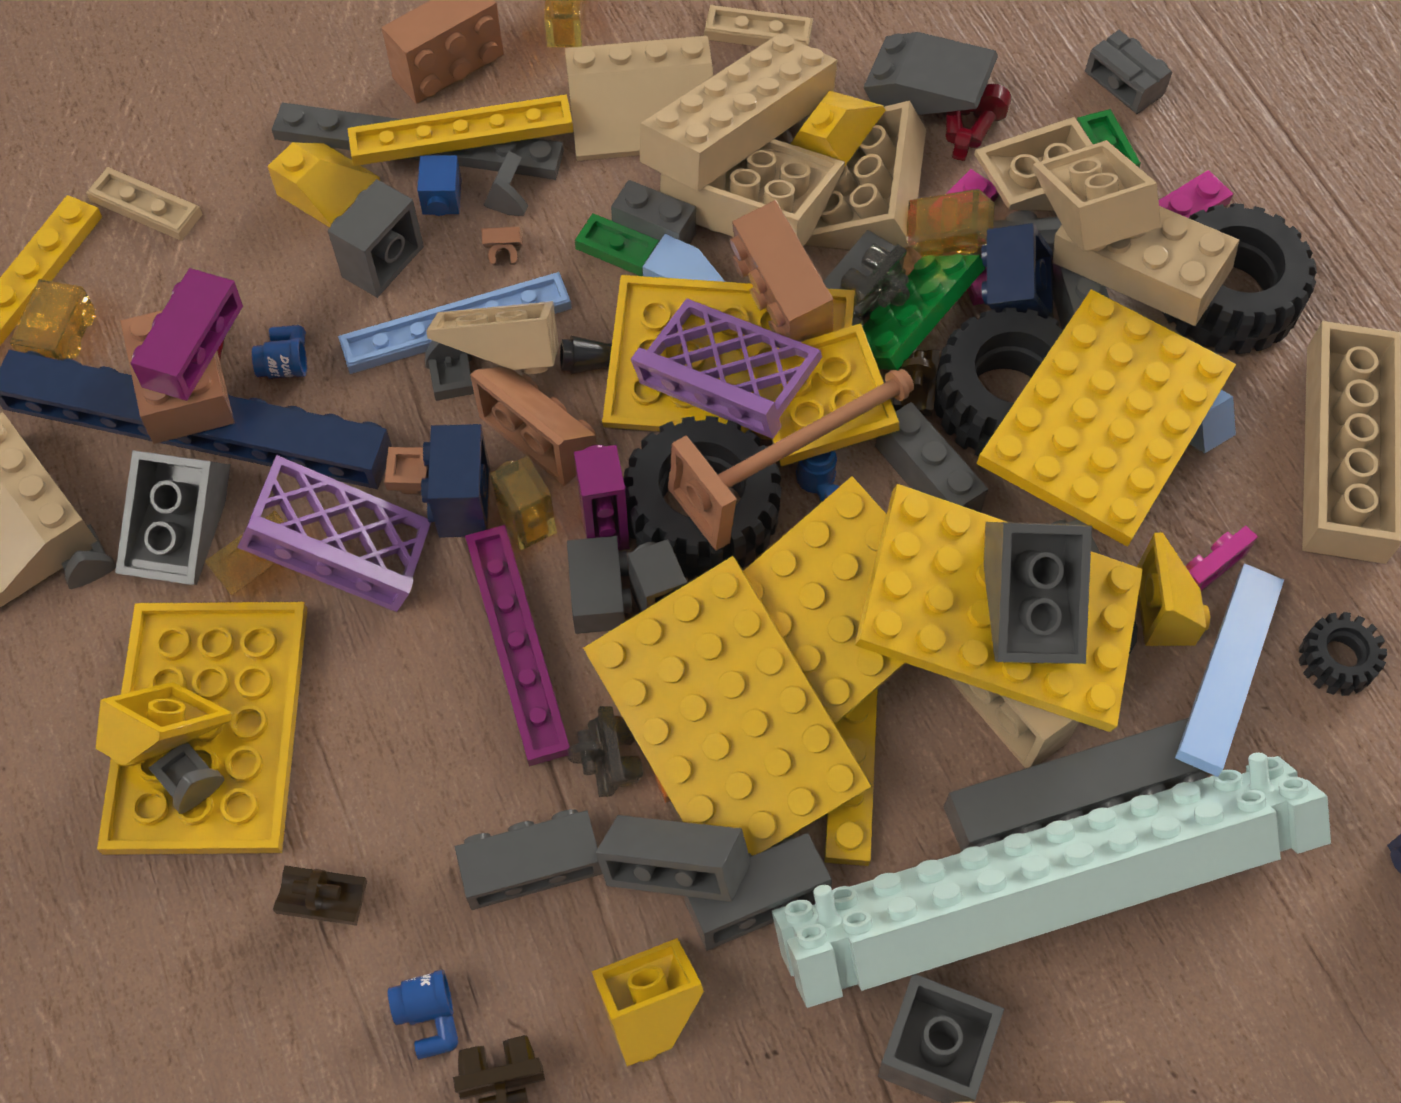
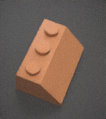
[470,367,596,486]

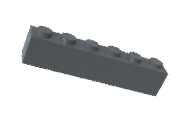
[944,718,1210,852]

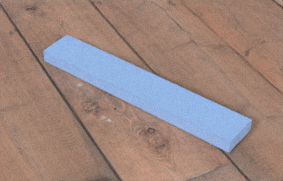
[338,272,572,374]
[1175,563,1284,777]

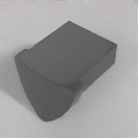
[484,151,528,216]
[424,340,474,401]
[62,524,116,589]
[149,742,224,814]

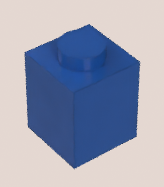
[417,155,462,216]

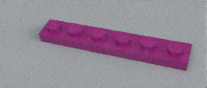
[465,525,571,766]

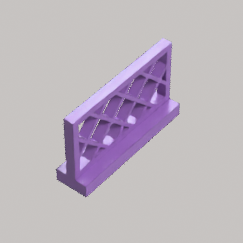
[631,298,822,439]
[237,455,431,612]

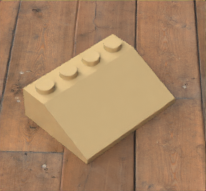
[565,36,713,161]
[805,101,926,250]
[660,139,845,246]
[0,412,97,608]

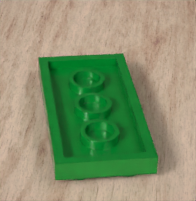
[863,254,985,370]

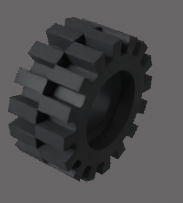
[1299,612,1387,696]

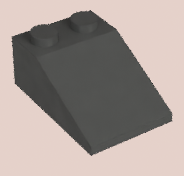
[863,32,998,115]
[115,450,231,585]
[984,522,1092,664]

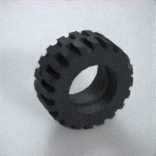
[1162,203,1317,354]
[934,308,1063,457]
[623,416,782,578]

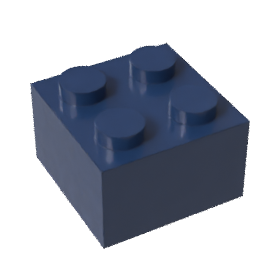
[981,223,1054,319]
[421,424,490,538]

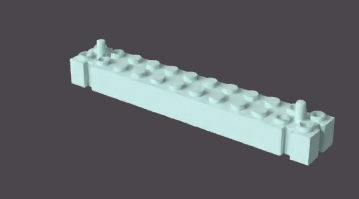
[772,753,1331,1008]

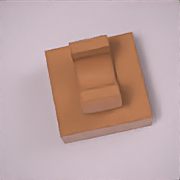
[481,227,523,265]
[384,447,429,494]

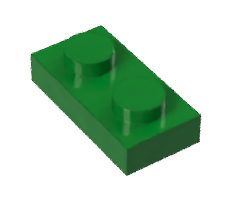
[1077,109,1141,167]
[575,213,659,276]

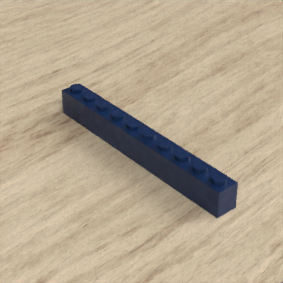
[0,350,392,490]

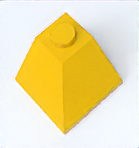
[791,91,886,167]
[267,142,380,228]
[1137,533,1210,646]
[95,682,232,766]
[591,938,704,1066]

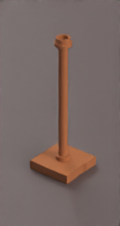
[668,369,914,551]

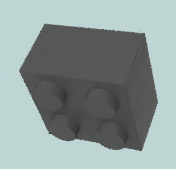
[327,179,424,298]
[878,974,1005,1103]

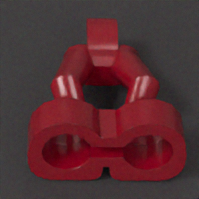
[945,84,1011,161]

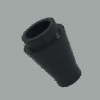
[560,335,612,375]

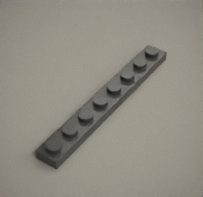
[272,102,564,180]

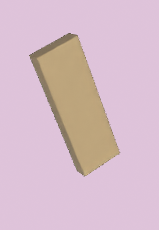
[704,5,813,46]
[86,167,203,241]

